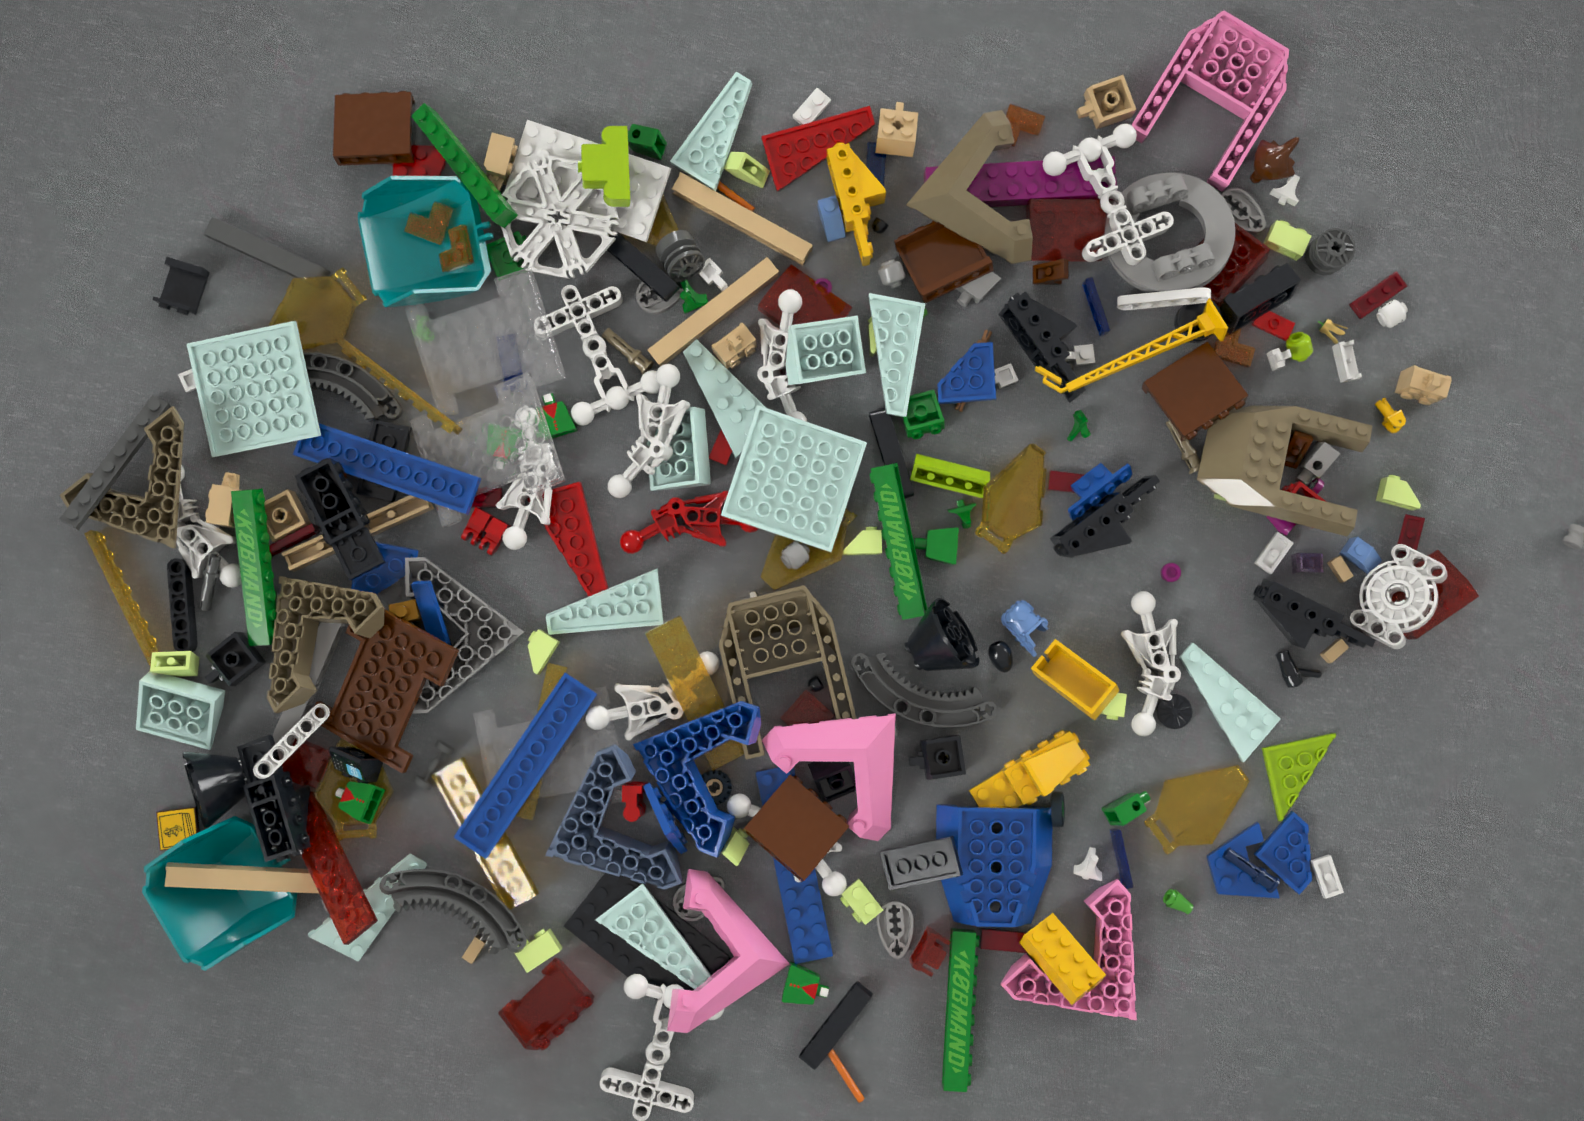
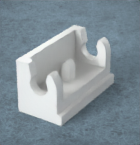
[1332,340,1362,383]

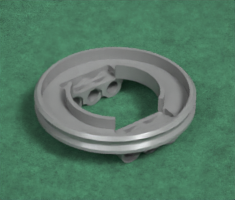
[1104,173,1235,293]

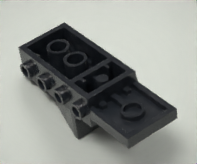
[998,291,1086,403]
[295,458,386,581]
[1050,475,1160,558]
[1253,579,1376,649]
[237,735,311,862]

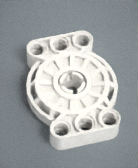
[1350,544,1448,649]

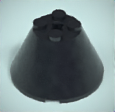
[905,598,980,671]
[182,752,248,828]

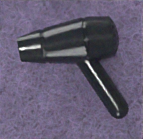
[1275,650,1322,688]

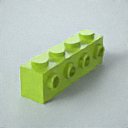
[910,454,990,499]

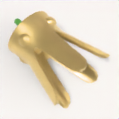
[1318,318,1348,344]

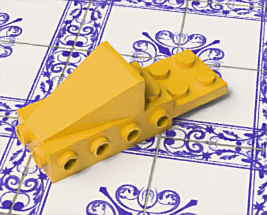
[827,143,886,266]
[969,730,1090,808]

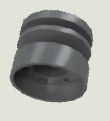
[1305,228,1356,275]
[655,230,706,282]

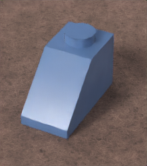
[817,195,846,242]
[1339,537,1382,574]

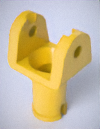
[1374,398,1406,433]

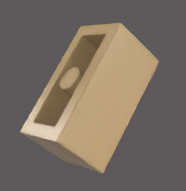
[1327,556,1354,583]
[1320,638,1349,663]
[462,935,486,964]

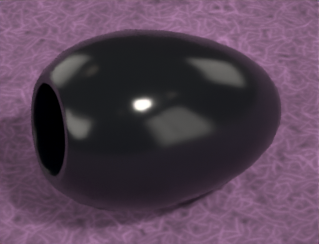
[988,641,1013,673]

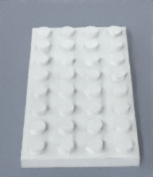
[505,120,671,242]

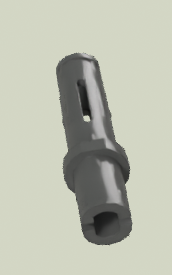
[198,553,221,611]

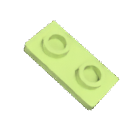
[840,878,883,925]

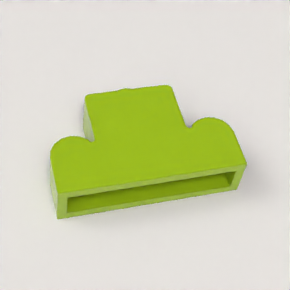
[578,126,630,207]

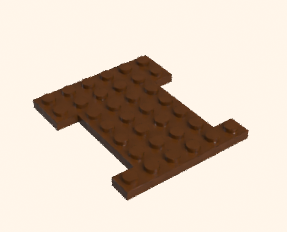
[314,609,459,773]

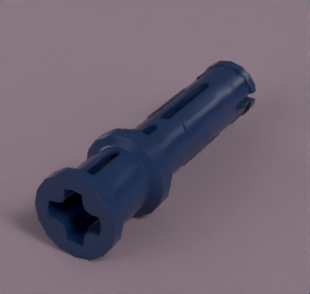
[1222,847,1280,893]

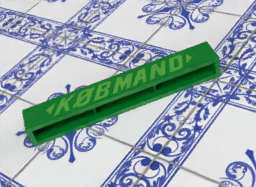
[411,103,518,228]
[870,463,928,620]
[231,488,277,646]
[942,928,979,1092]

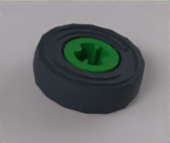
[1051,792,1065,827]

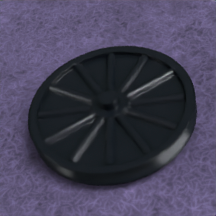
[1157,694,1193,729]

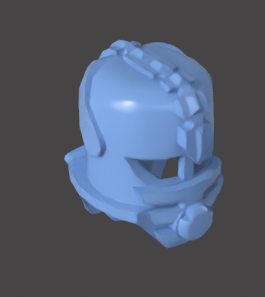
[1001,600,1049,657]

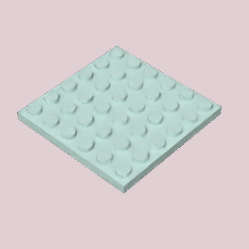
[187,321,321,457]
[721,405,867,552]

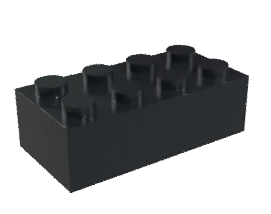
[1220,263,1301,335]

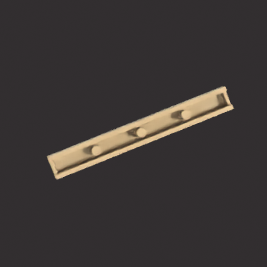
[672,172,813,266]
[647,257,779,367]
[282,495,434,572]
[165,862,333,894]

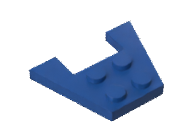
[1206,822,1280,898]

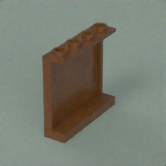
[333,91,415,166]
[894,221,994,303]
[1142,342,1248,442]
[743,775,849,882]

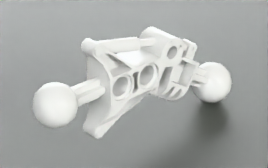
[757,289,807,422]
[608,364,690,498]
[496,407,559,550]
[176,465,242,588]
[1121,591,1181,737]
[585,651,720,741]
[727,793,847,896]

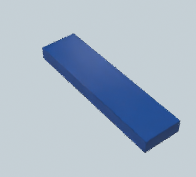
[411,581,452,646]

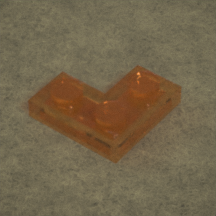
[1006,104,1045,147]
[404,201,454,245]
[439,225,474,272]
[1214,328,1255,367]

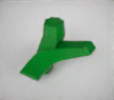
[680,280,708,314]
[1067,410,1091,441]
[947,499,976,529]

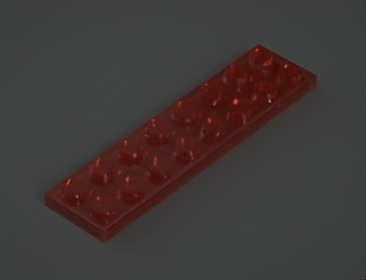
[301,791,378,945]

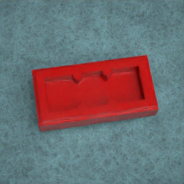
[1252,311,1295,341]

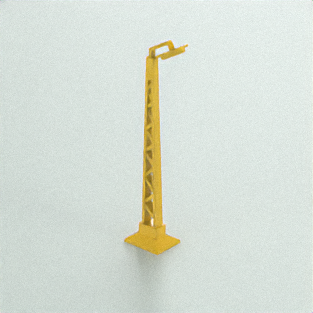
[1035,298,1228,393]

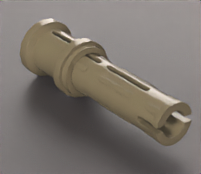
[602,328,654,375]
[1165,420,1200,474]

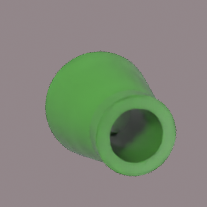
[1163,889,1193,914]

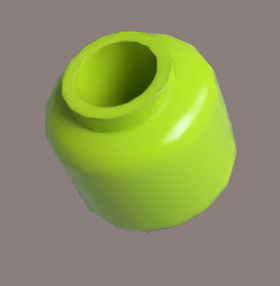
[1285,332,1313,362]

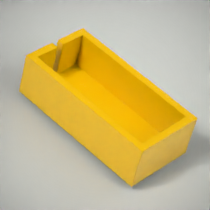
[1031,639,1119,721]
[1020,913,1106,1005]

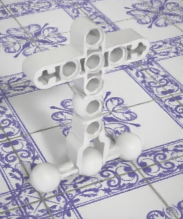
[1043,124,1174,265]
[534,285,660,426]
[600,974,725,1121]

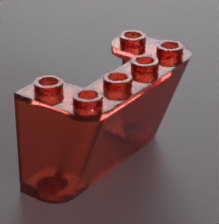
[498,958,594,1051]

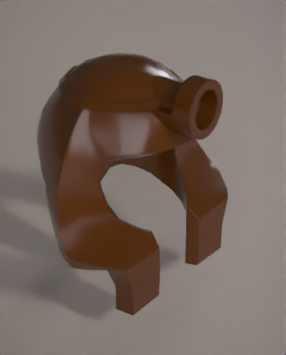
[1250,137,1299,183]

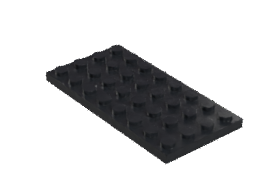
[564,873,732,1011]

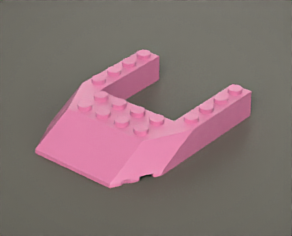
[1132,11,1289,192]

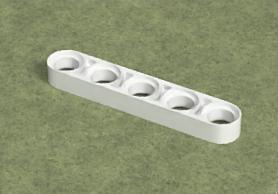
[1117,288,1211,310]
[253,704,330,779]

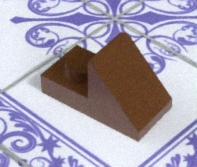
[1033,259,1069,285]
[1284,430,1313,469]

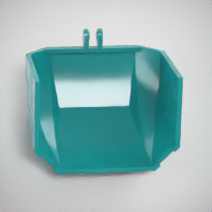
[357,176,494,307]
[142,816,297,971]

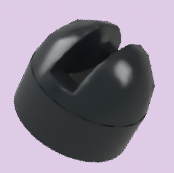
[872,217,889,234]
[808,675,824,692]

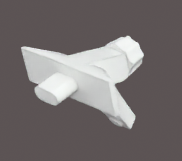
[1269,175,1300,206]
[1073,847,1102,881]

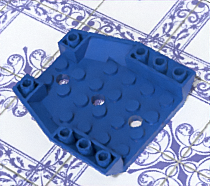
[936,804,1053,927]

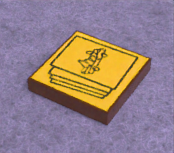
[156,807,200,851]

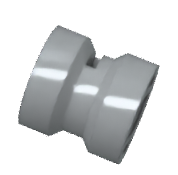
[1562,524,1584,550]

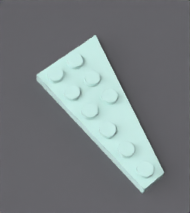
[670,72,752,191]
[868,293,925,417]
[683,339,766,459]
[546,568,664,635]
[1179,643,1281,762]
[308,854,427,962]
[595,883,711,989]

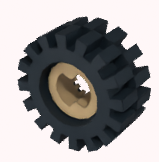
[701,769,732,805]

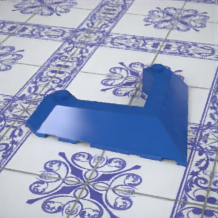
[633,701,761,858]

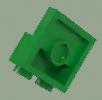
[486,231,530,282]
[902,389,945,439]

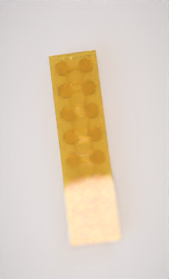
[645,615,744,770]
[432,757,539,910]

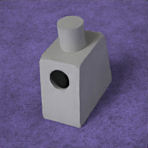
[957,272,1001,307]
[1297,442,1340,485]

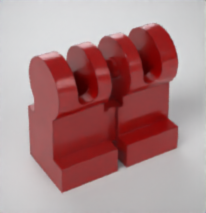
[461,507,511,556]
[622,781,648,822]

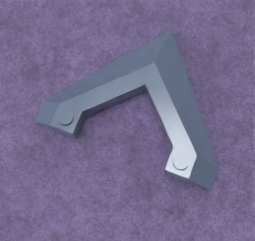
[545,744,683,890]

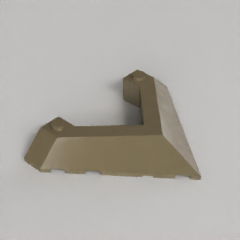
[906,110,1033,264]
[60,406,184,548]
[267,576,384,713]

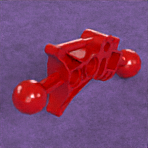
[620,490,759,554]

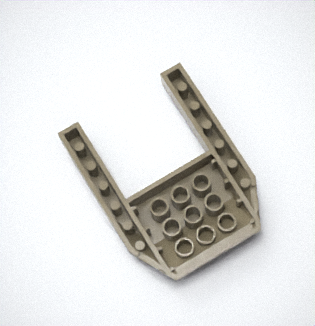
[1196,406,1372,537]
[719,585,856,760]

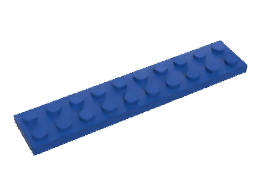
[293,423,481,515]
[454,672,598,859]
[756,767,833,964]

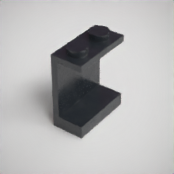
[153,257,210,316]

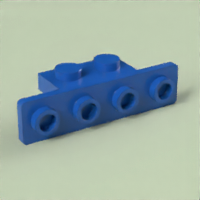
[1068,463,1133,520]

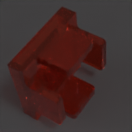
[780,690,834,726]
[282,738,331,788]
[909,926,950,977]

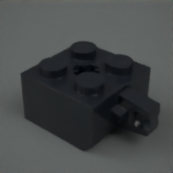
[205,632,266,687]
[908,735,966,780]

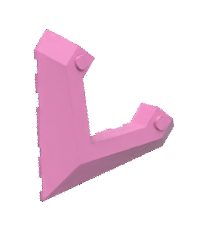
[762,713,896,841]
[667,869,790,1033]
[1000,879,1137,1020]

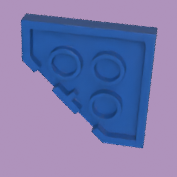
[937,342,996,404]
[351,542,419,594]
[643,782,688,854]
[1254,811,1312,895]

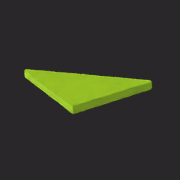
[1262,733,1336,821]

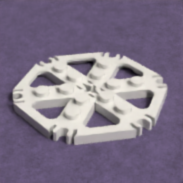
[501,155,620,279]

